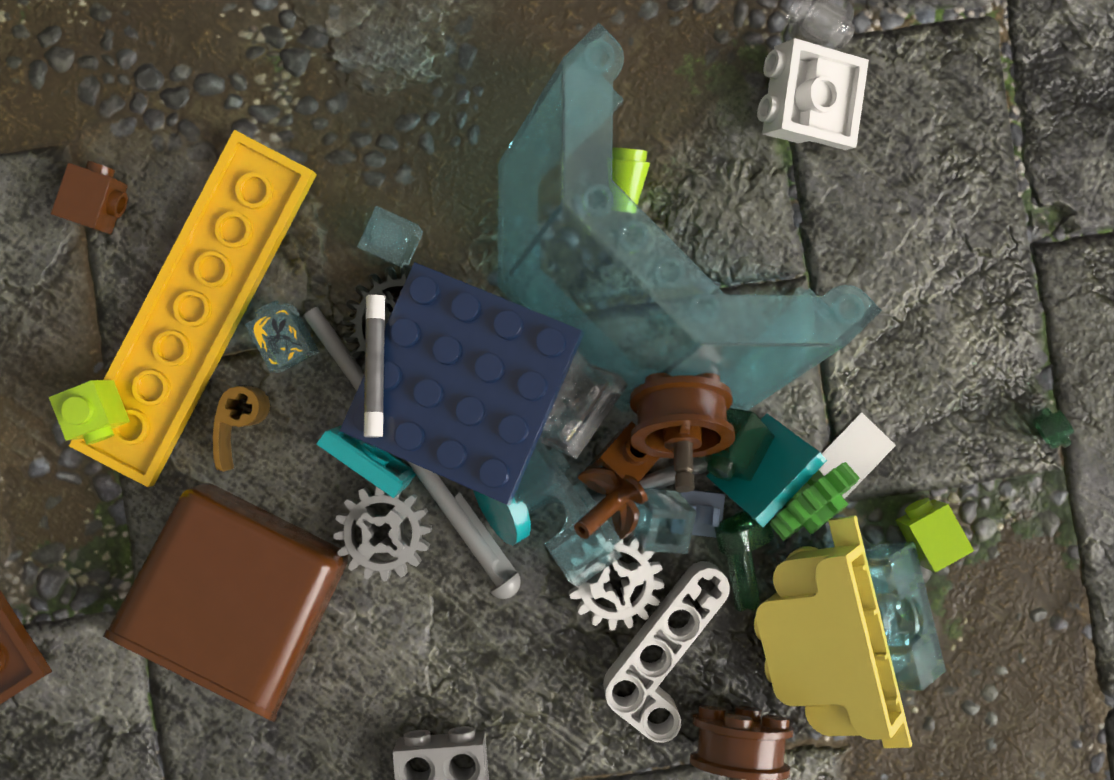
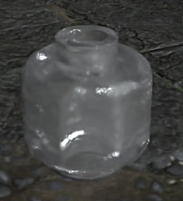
[786,0,855,50]

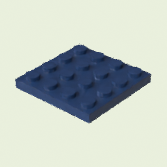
[340,262,584,505]

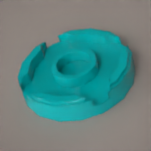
[473,490,531,546]

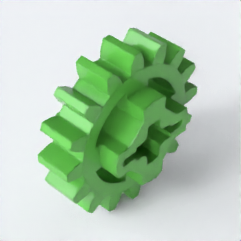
[770,462,860,541]

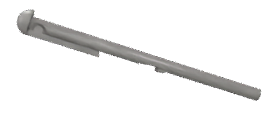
[303,307,521,599]

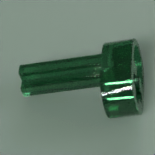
[714,511,774,612]

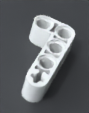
[603,561,730,743]

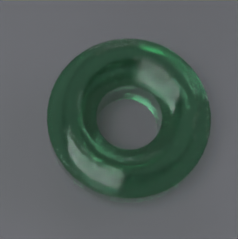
[1032,407,1075,450]

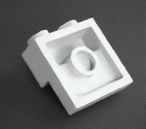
[757,38,869,150]

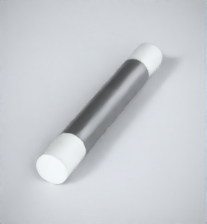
[364,295,385,437]

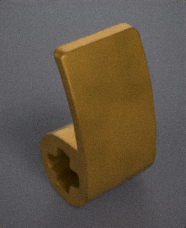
[213,386,270,472]

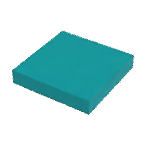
[706,413,827,527]
[317,425,416,498]

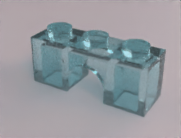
[514,439,622,587]
[865,542,946,691]

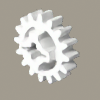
[567,533,664,630]

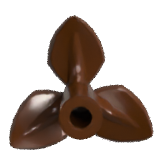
[574,468,648,540]

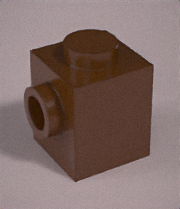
[51,161,128,234]
[585,421,660,485]

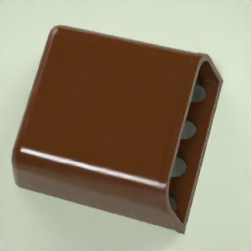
[103,483,348,722]

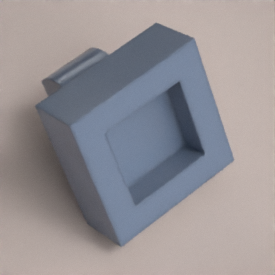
[674,489,725,538]

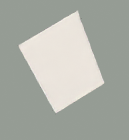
[819,412,896,499]

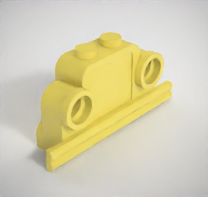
[754,515,912,748]

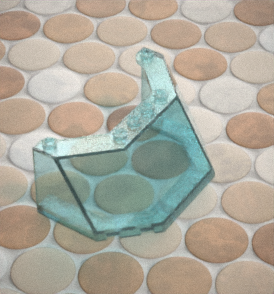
[498,23,882,412]

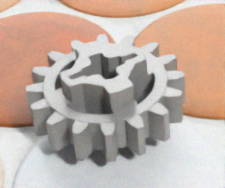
[333,486,432,582]

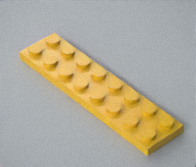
[69,130,317,487]

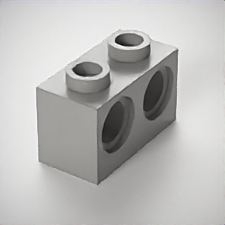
[393,726,489,780]

